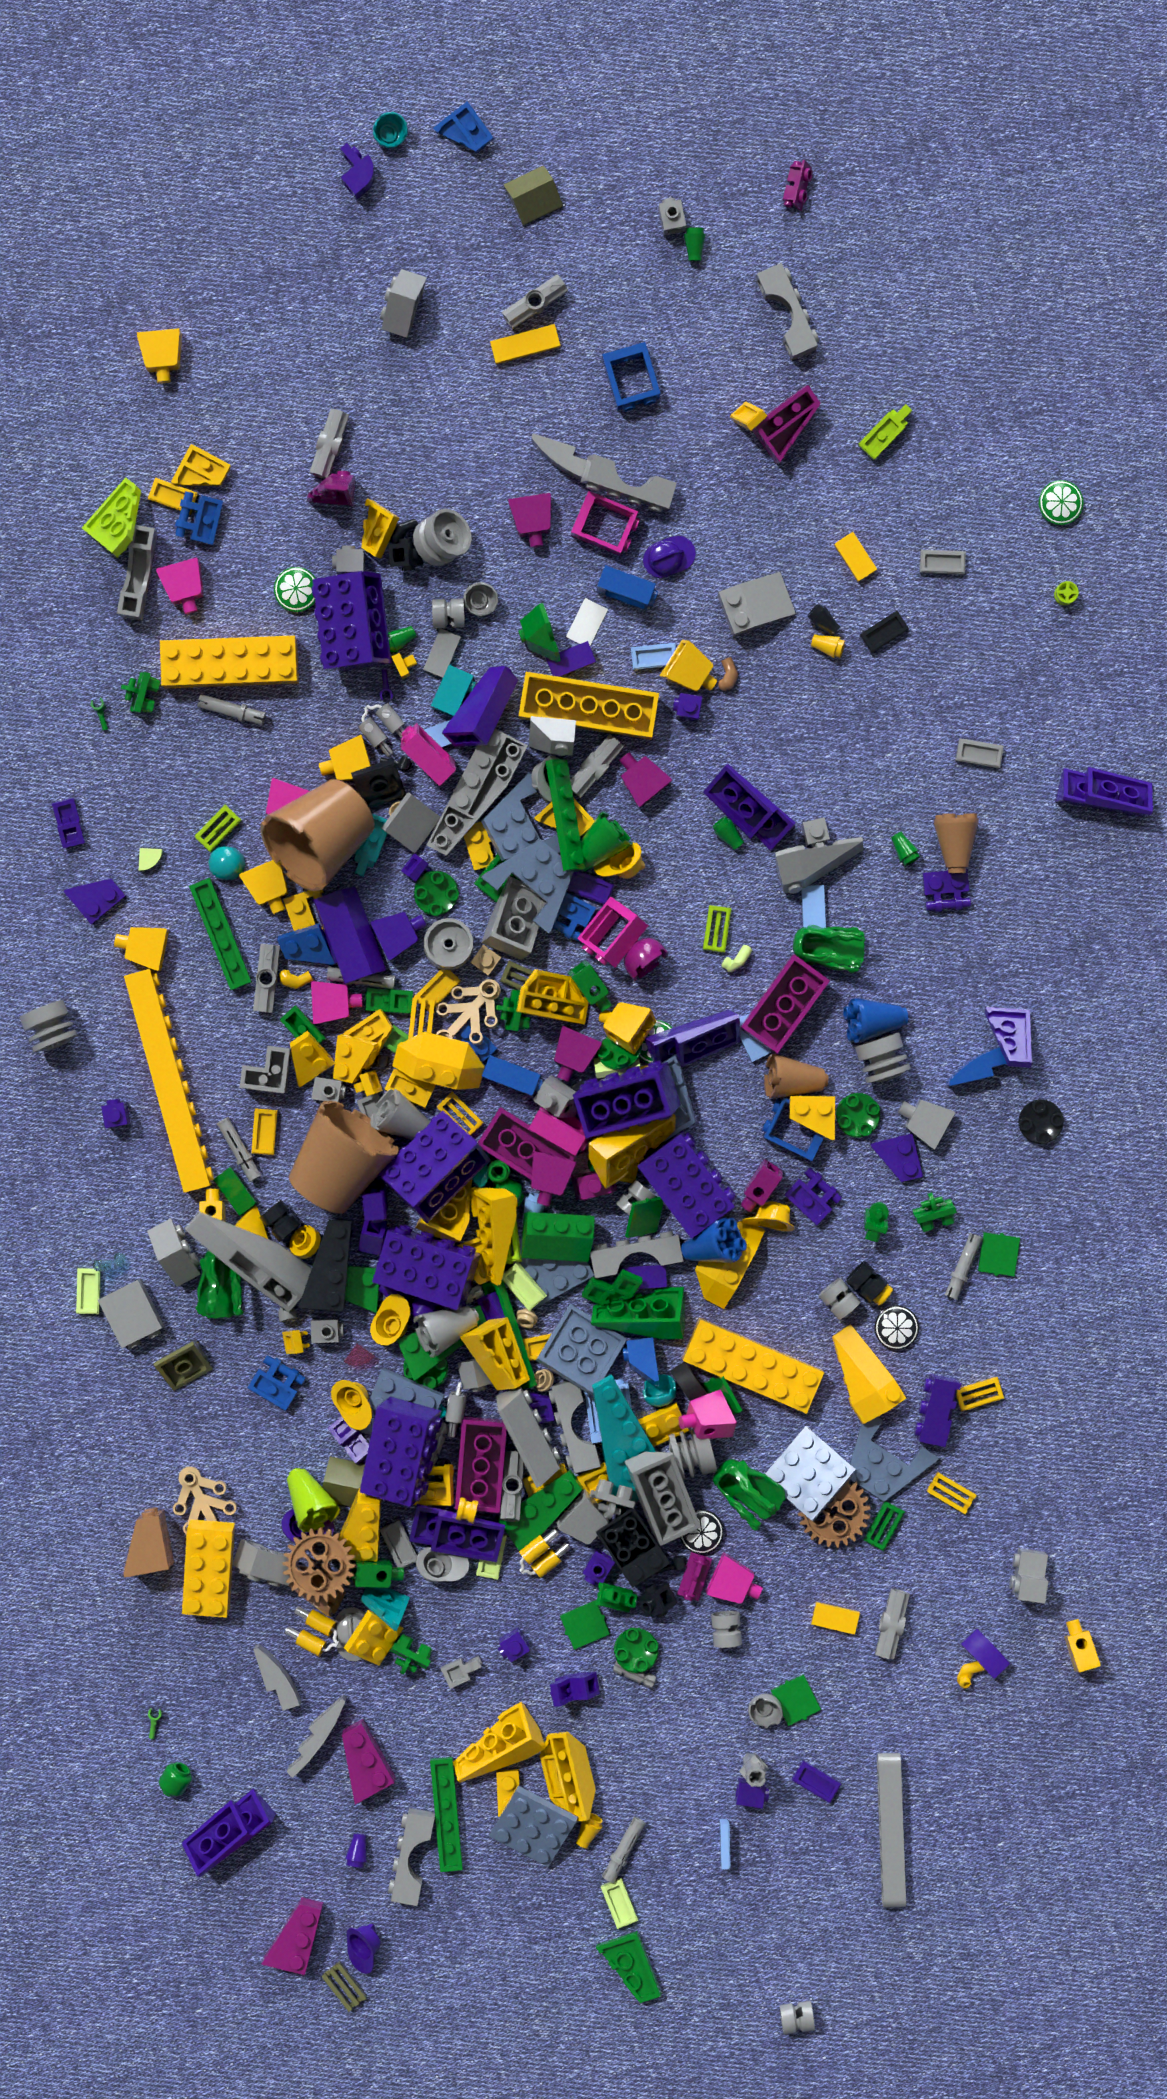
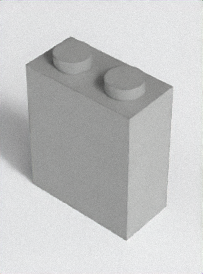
[98,1278,164,1349]

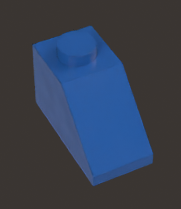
[623,1337,659,1387]

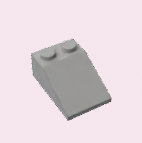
[717,572,796,637]
[481,876,546,960]

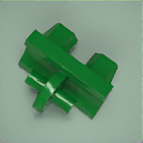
[120,672,160,713]
[496,990,530,1031]
[912,1192,957,1232]
[864,1202,889,1242]
[595,1583,637,1612]
[389,1634,432,1675]

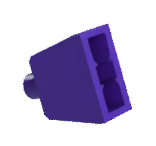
[370,912,427,961]

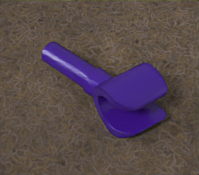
[380,669,393,701]

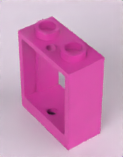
[571,490,640,556]
[401,723,456,786]
[577,897,649,968]
[528,1107,590,1156]

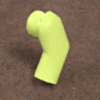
[721,945,753,972]

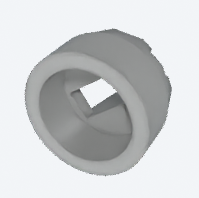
[278,1307,297,1322]

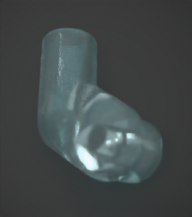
[93,1253,126,1271]

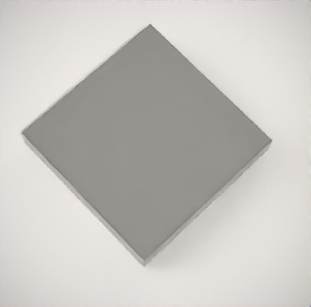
[381,792,441,853]

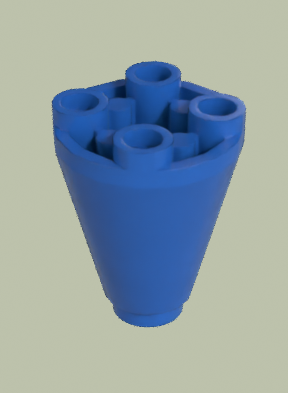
[843,998,908,1043]
[681,1218,747,1263]

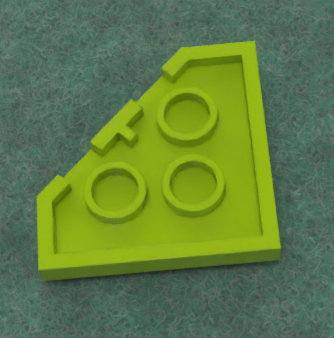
[82,477,141,558]

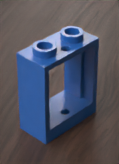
[602,342,661,412]
[597,565,658,611]
[482,1055,543,1096]
[761,1097,825,1161]

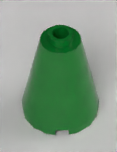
[581,811,633,872]

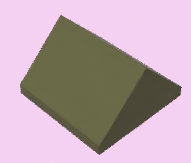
[503,165,563,226]
[153,1339,213,1391]
[323,1456,365,1506]

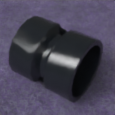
[260,1200,301,1242]
[845,1261,888,1303]

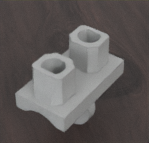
[589,1479,635,1519]

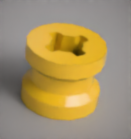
[456,1497,478,1523]

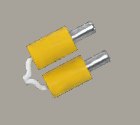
[519,1529,570,1578]
[285,1606,339,1657]

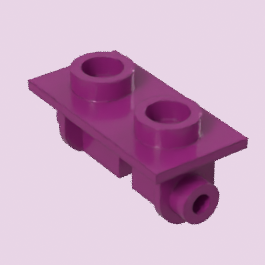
[782,160,813,211]
[677,1552,712,1601]

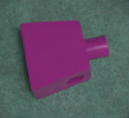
[508,493,551,548]
[619,752,672,808]
[554,1026,602,1082]
[531,1151,576,1206]
[741,1158,783,1212]
[571,1172,617,1200]

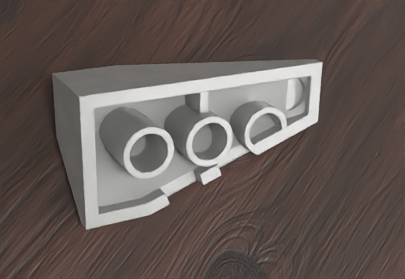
[775,837,863,894]

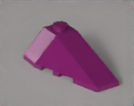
[307,471,356,506]

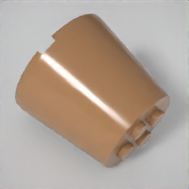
[260,779,374,891]
[289,1101,399,1213]

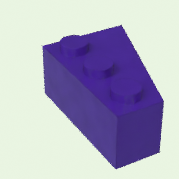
[914,1374,962,1447]

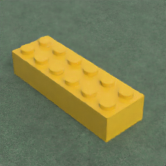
[160,635,299,689]
[519,672,659,740]
[682,1317,824,1414]

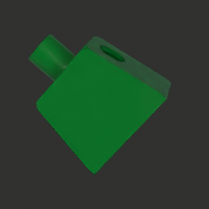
[567,960,612,1012]
[351,1558,404,1588]

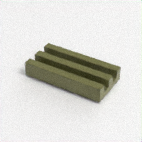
[500,961,533,990]
[322,1961,367,2012]

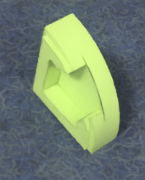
[139,848,163,871]

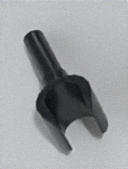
[380,756,413,771]
[372,1055,390,1068]
[656,1556,686,1574]

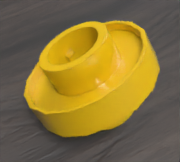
[290,1225,321,1259]

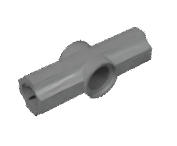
[502,274,568,329]
[310,409,349,479]
[571,734,624,798]
[253,944,280,1013]
[500,1451,524,1522]
[875,1589,910,1659]
[739,1753,769,1787]

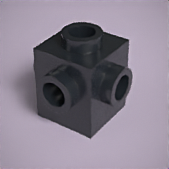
[388,538,423,571]
[637,1583,678,1618]

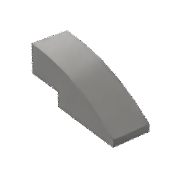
[532,434,587,480]
[253,1644,301,1711]

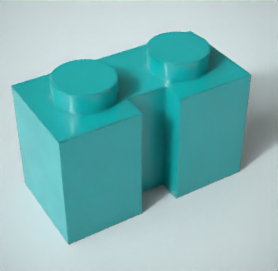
[431,665,476,717]

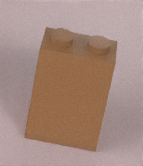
[123,1507,174,1578]

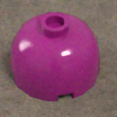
[623,938,668,981]

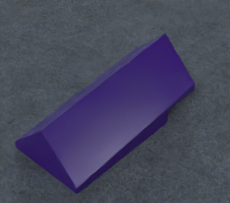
[703,764,796,851]
[1055,767,1153,817]
[313,887,386,984]
[645,1010,741,1067]
[409,1504,505,1562]
[182,1789,276,1878]

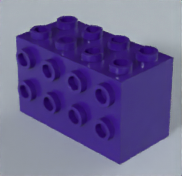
[312,571,392,671]
[573,1060,681,1138]
[379,1110,490,1223]
[637,1130,737,1239]
[372,1224,481,1310]
[359,1396,442,1507]

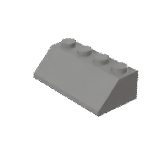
[496,1386,561,1488]
[624,1452,701,1546]

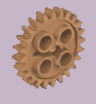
[798,1480,870,1548]
[282,1528,357,1602]

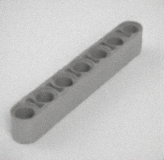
[877,1753,906,1908]

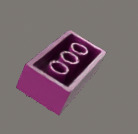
[740,954,830,1054]
[478,1107,576,1180]
[455,1416,507,1513]

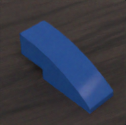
[946,1047,1007,1086]

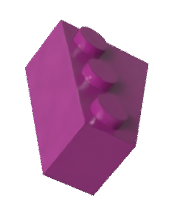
[752,385,821,464]
[342,1719,396,1805]
[261,1897,323,1975]

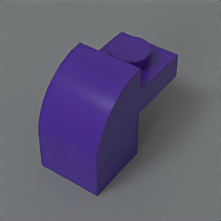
[340,143,375,200]
[550,1672,600,1707]

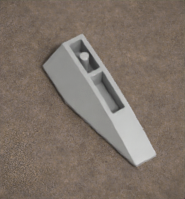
[427,729,528,856]
[185,1212,312,1312]

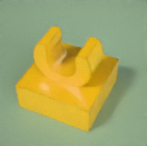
[392,653,417,679]
[354,1070,383,1096]
[282,1330,310,1354]

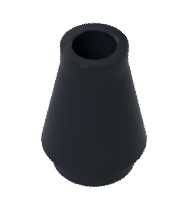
[807,603,840,636]

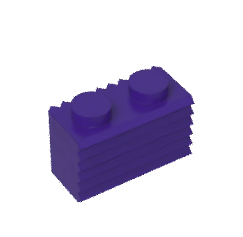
[362,1181,388,1223]

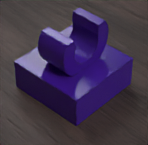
[401,853,431,881]

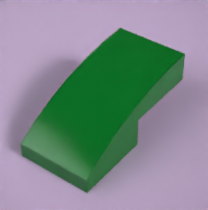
[364,988,413,1013]

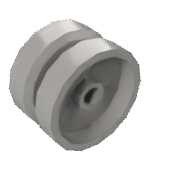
[413,508,472,567]
[424,918,473,971]

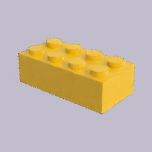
[182,1519,235,1618]

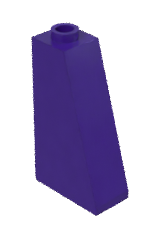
[442,666,518,747]

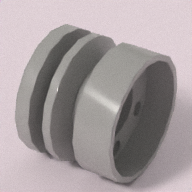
[19,1000,78,1053]
[854,1032,911,1083]
[669,1429,717,1480]

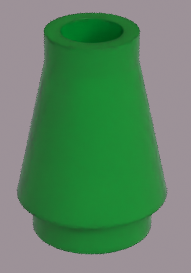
[684,228,706,261]
[388,625,417,653]
[712,816,744,850]
[890,831,920,866]
[487,1160,510,1183]

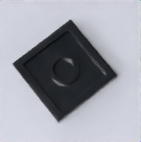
[351,758,406,808]

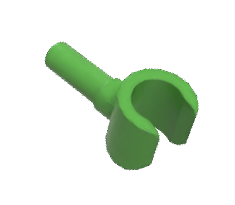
[148,1708,162,1739]

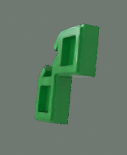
[582,1269,642,1305]

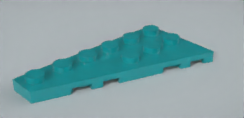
[592,1374,656,1511]

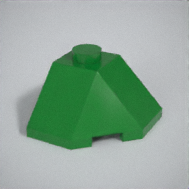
[518,603,561,662]

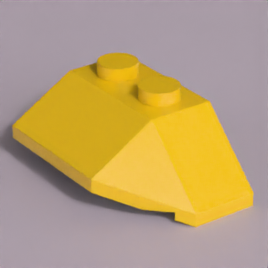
[517,969,589,1025]
[392,1032,485,1090]
[695,1221,765,1309]
[539,1732,596,1821]

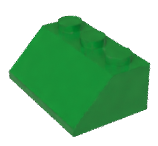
[521,1212,595,1262]

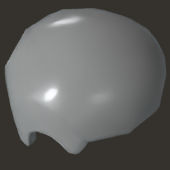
[463,582,499,616]
[748,1694,783,1728]

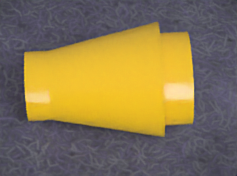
[811,634,845,658]
[576,1813,603,1848]

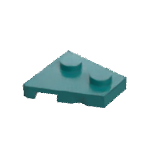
[360,1587,410,1631]

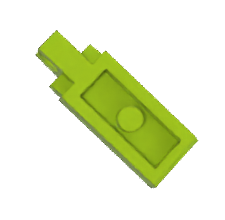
[858,404,912,461]

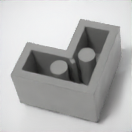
[380,269,427,338]
[239,1046,291,1093]
[147,1218,200,1287]
[232,1539,290,1587]
[1009,1548,1048,1604]

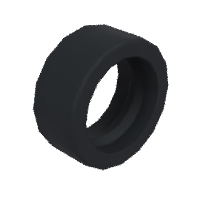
[670,1362,707,1401]

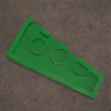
[397,1305,486,1382]
[497,1469,583,1551]

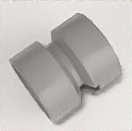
[432,598,465,629]
[616,1179,657,1215]
[818,1278,860,1320]
[711,1611,742,1648]
[779,2001,815,2035]

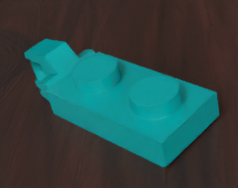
[354,813,388,877]

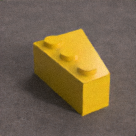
[460,1317,530,1390]
[339,1488,381,1562]

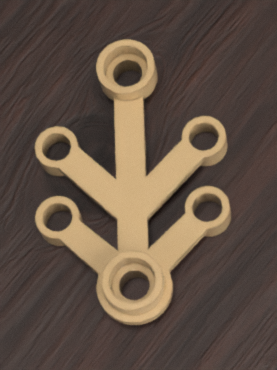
[436,979,501,1046]
[173,1466,237,1535]

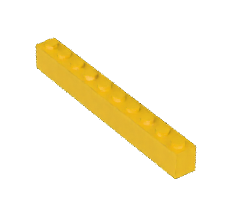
[124,969,214,1193]

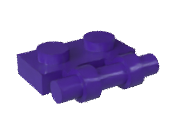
[922,869,971,912]
[784,1167,842,1225]

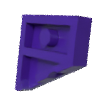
[63,879,126,925]

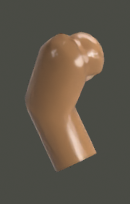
[718,657,738,691]

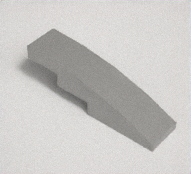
[286,1694,347,1778]

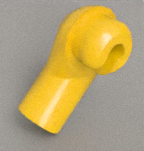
[279,970,314,989]
[957,1661,985,1688]

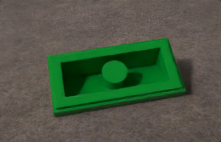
[280,1005,326,1044]
[214,1166,258,1216]

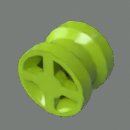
[1054,581,1079,606]

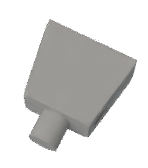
[533,1075,578,1118]
[898,1099,955,1149]
[556,1489,609,1544]

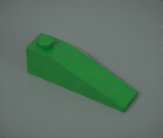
[591,1287,685,1339]

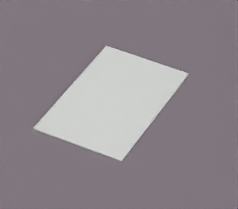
[566,598,608,645]

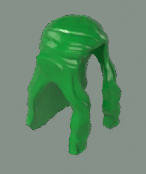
[793,925,865,973]
[195,1250,244,1319]
[713,1459,785,1531]

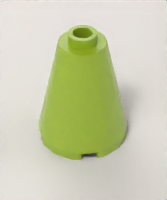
[287,1468,340,1533]

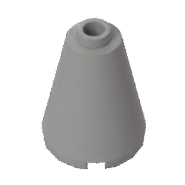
[370,1089,430,1140]
[414,1306,479,1358]

